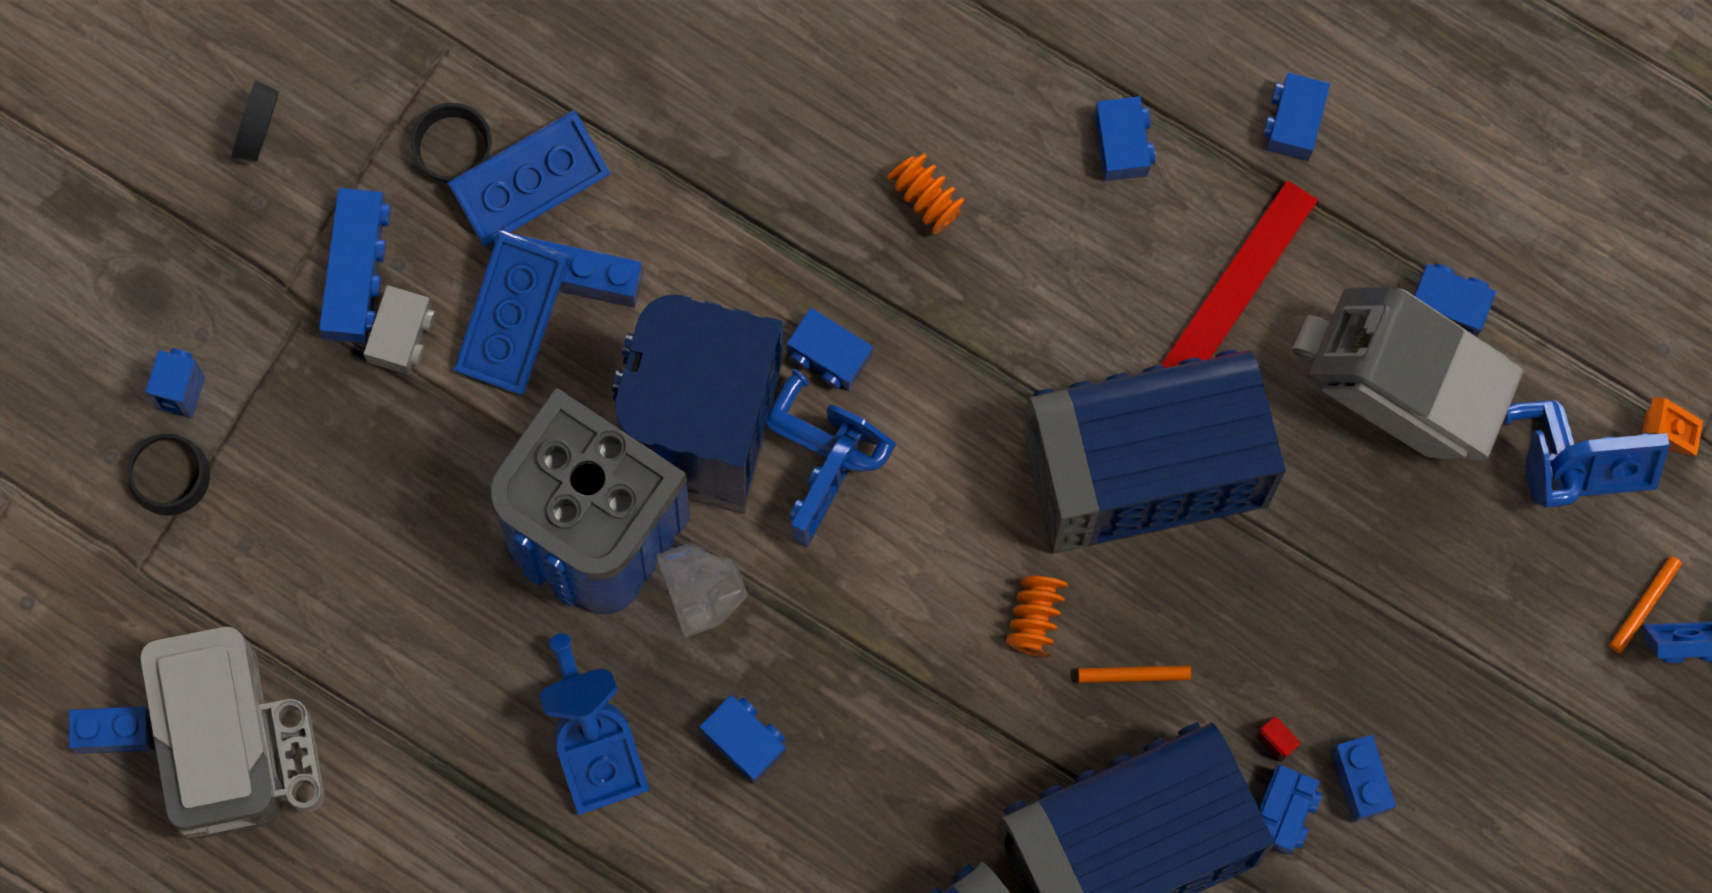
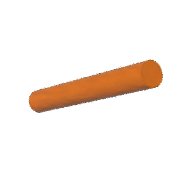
[1609,556,1682,654]
[1078,665,1191,683]

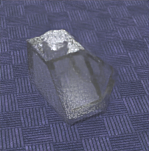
[656,543,748,638]

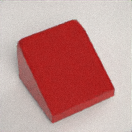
[1256,717,1300,761]

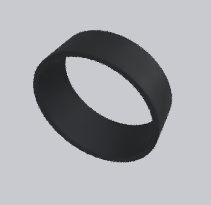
[231,80,279,162]
[411,103,492,183]
[128,434,210,516]

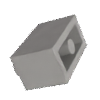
[364,285,436,375]

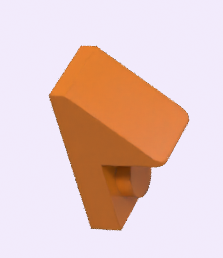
[1642,398,1703,456]

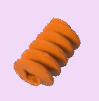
[887,153,965,235]
[1006,575,1068,658]

